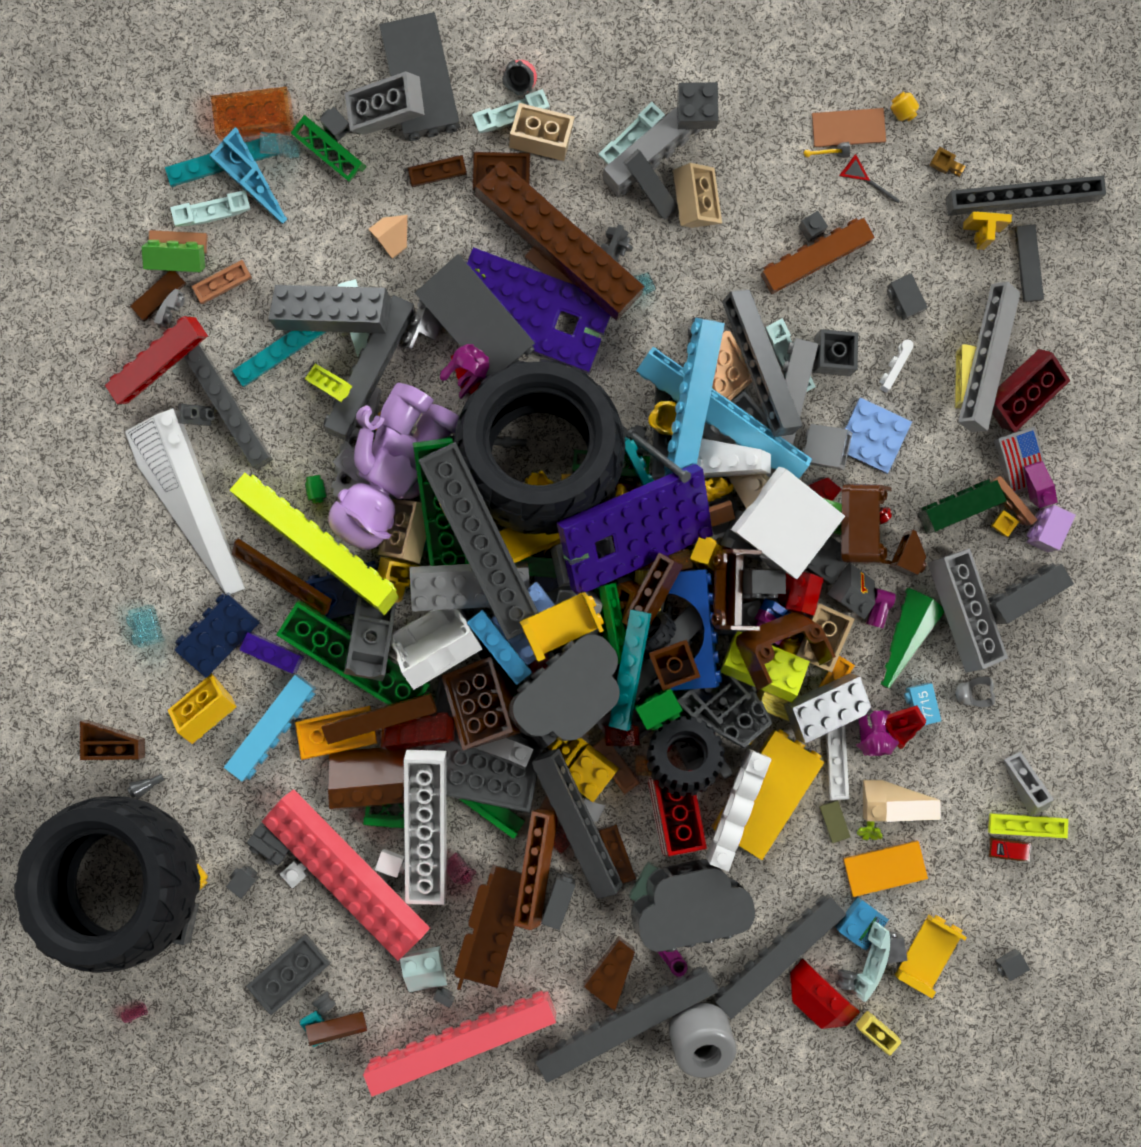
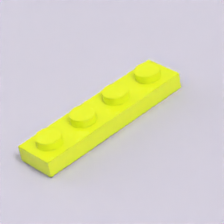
[305,363,352,402]
[988,813,1069,838]

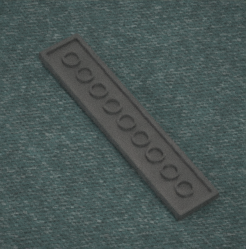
[418,442,538,640]

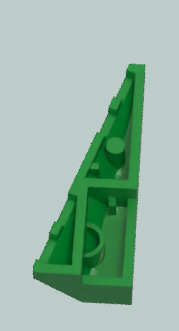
[881,588,944,688]

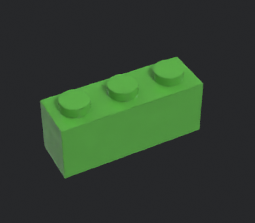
[141,240,205,272]

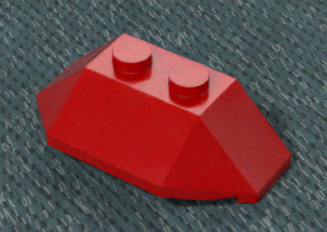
[790,958,860,1029]

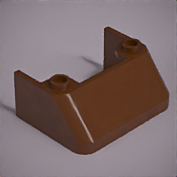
[841,484,892,565]
[712,549,762,630]
[736,612,836,691]

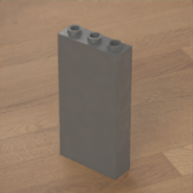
[379,12,461,141]
[415,254,536,377]

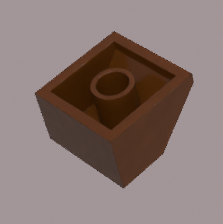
[889,530,926,576]
[649,639,700,691]

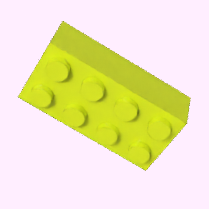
[720,631,810,703]

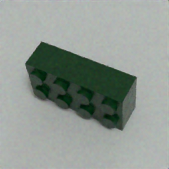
[917,479,1007,534]

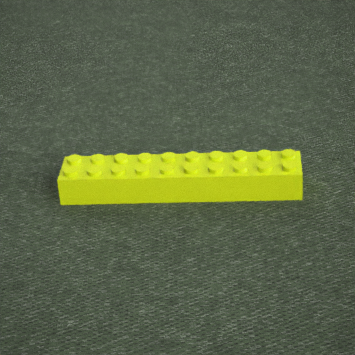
[230,473,399,615]

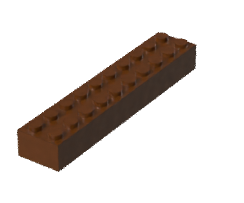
[475,160,645,321]

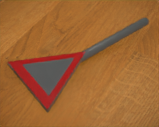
[839,154,900,203]

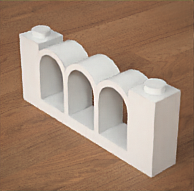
[706,748,771,872]

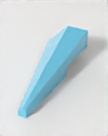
[209,127,287,224]

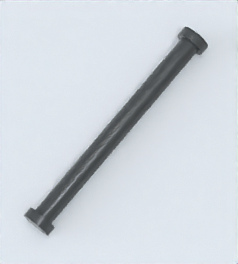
[626,429,691,483]

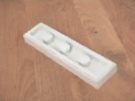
[826,725,849,800]

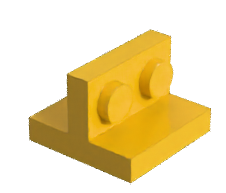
[963,211,1012,250]

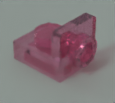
[447,852,477,885]

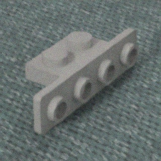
[402,300,442,349]

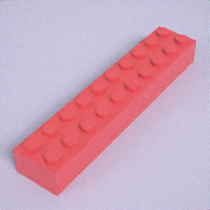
[261,789,430,961]
[363,991,556,1097]

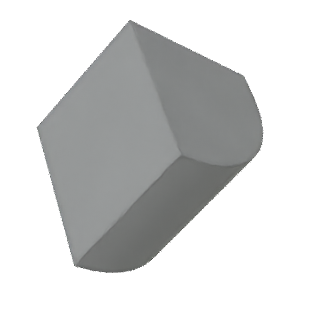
[583,797,607,822]

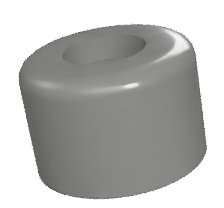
[669,1003,736,1078]

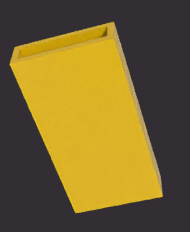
[711,729,825,860]

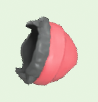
[502,60,537,96]

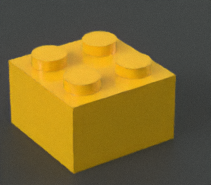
[569,744,619,802]

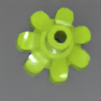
[857,821,882,840]

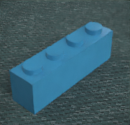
[467,610,532,685]

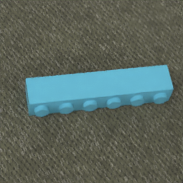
[224,674,316,781]

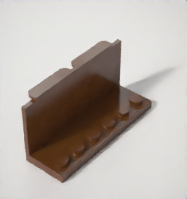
[454,864,522,990]

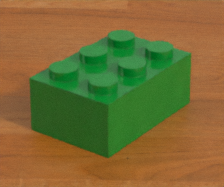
[634,688,683,731]

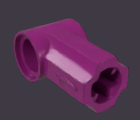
[866,588,896,628]
[657,950,688,976]

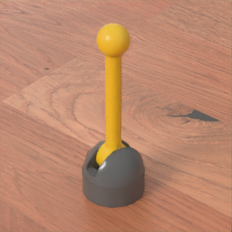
[803,142,850,158]

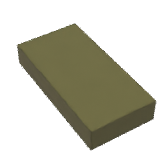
[819,800,851,843]

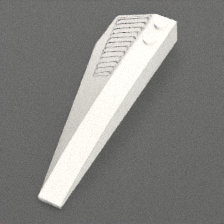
[125,408,245,594]

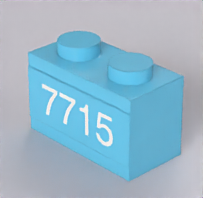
[904,683,941,725]

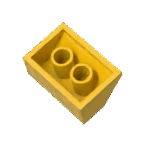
[168,673,237,744]

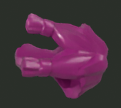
[440,344,490,399]
[855,710,899,756]

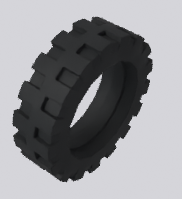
[643,611,677,660]

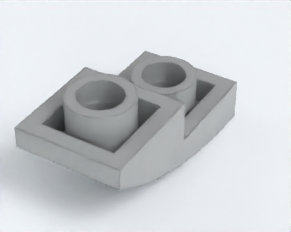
[154,289,185,328]

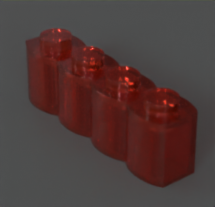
[381,713,454,750]

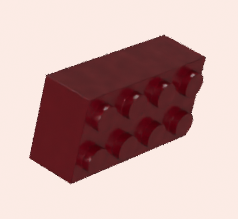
[992,349,1071,433]

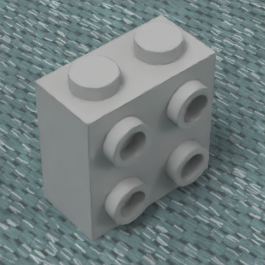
[802,424,853,470]

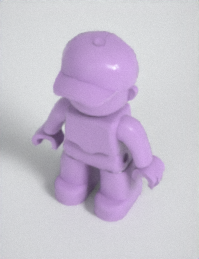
[328,382,459,550]

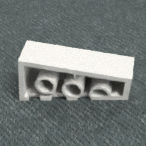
[697,438,771,478]

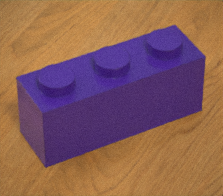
[240,632,304,674]

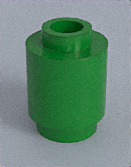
[305,475,327,504]

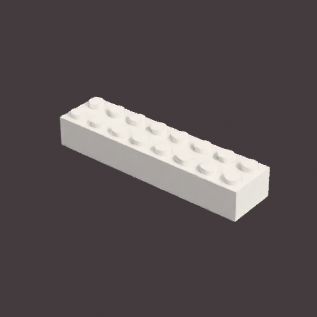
[404,750,447,905]

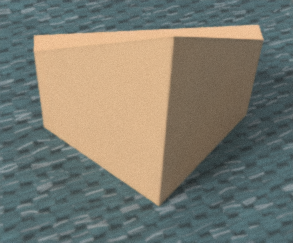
[369,215,408,259]

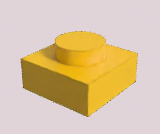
[991,510,1019,537]

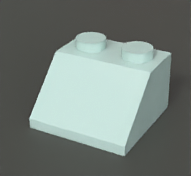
[400,946,447,992]

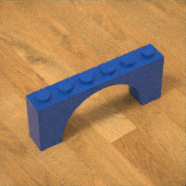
[669,569,722,690]

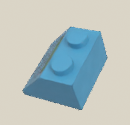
[835,896,889,951]

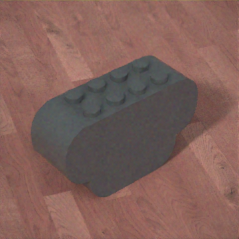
[509,635,620,741]
[631,859,755,952]

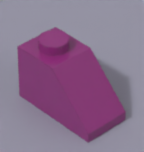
[1024,461,1058,509]

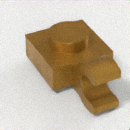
[929,147,966,177]

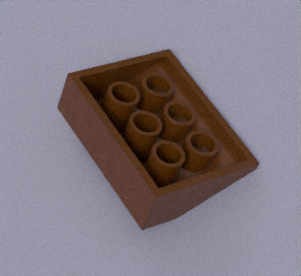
[442,656,521,750]
[328,745,407,810]

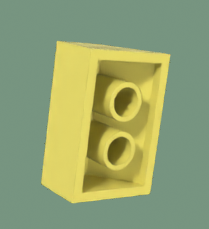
[955,344,976,408]

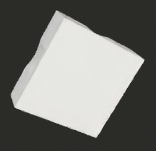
[731,467,845,579]
[391,609,482,690]

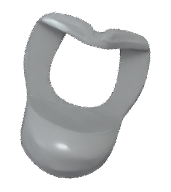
[956,677,995,707]

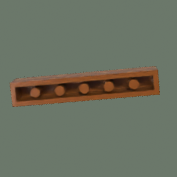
[761,218,875,295]
[514,808,558,930]

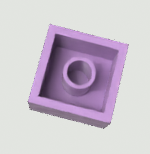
[1027,505,1076,552]

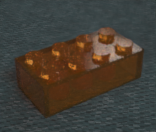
[211,86,295,140]

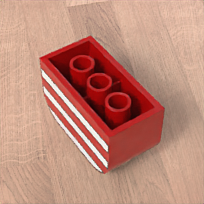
[648,770,707,856]

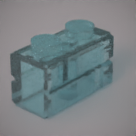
[126,605,164,648]

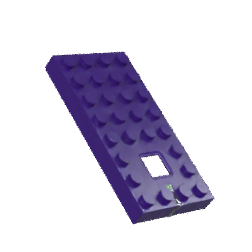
[467,247,611,374]
[557,464,713,595]

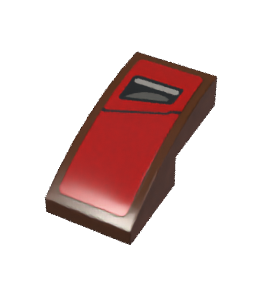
[989,837,1032,862]

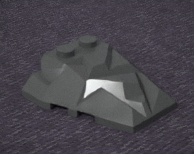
[678,663,772,749]

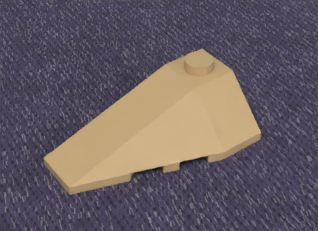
[863,780,940,821]

